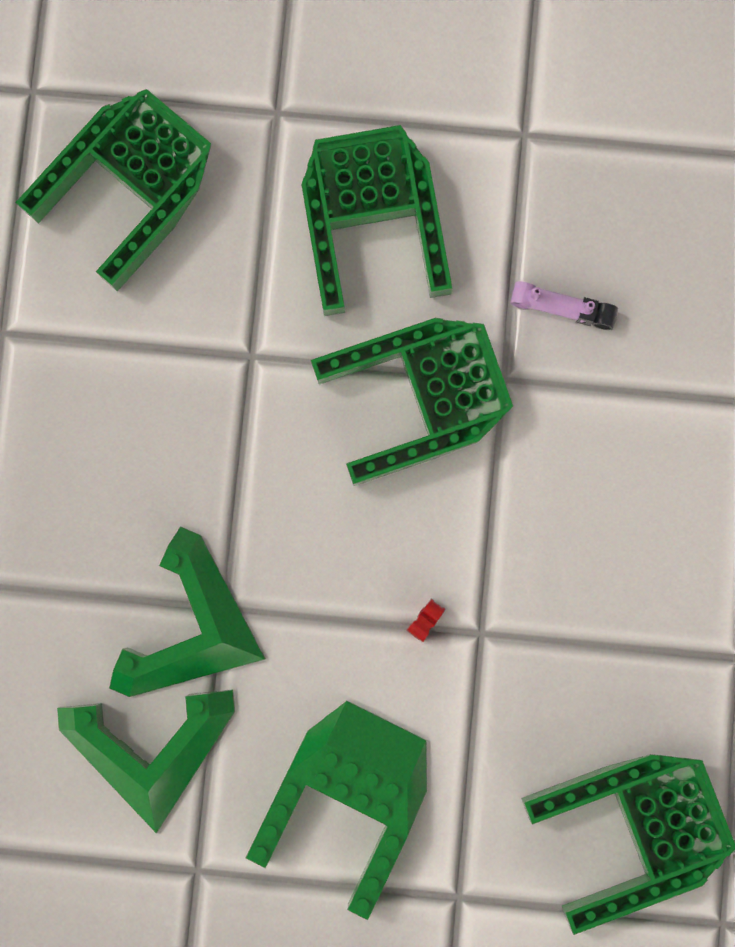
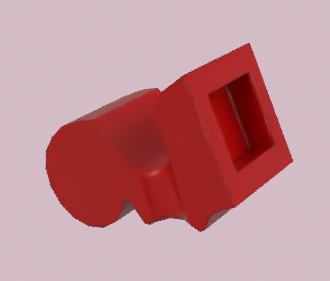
[406,598,445,642]

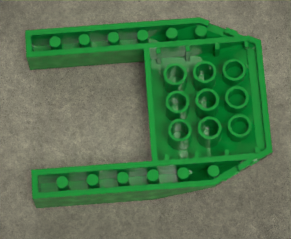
[15,89,211,292]
[301,125,452,316]
[311,318,513,486]
[246,701,427,920]
[521,754,735,935]

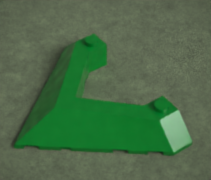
[109,526,265,697]
[57,689,235,833]

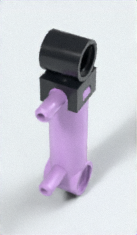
[510,281,618,330]

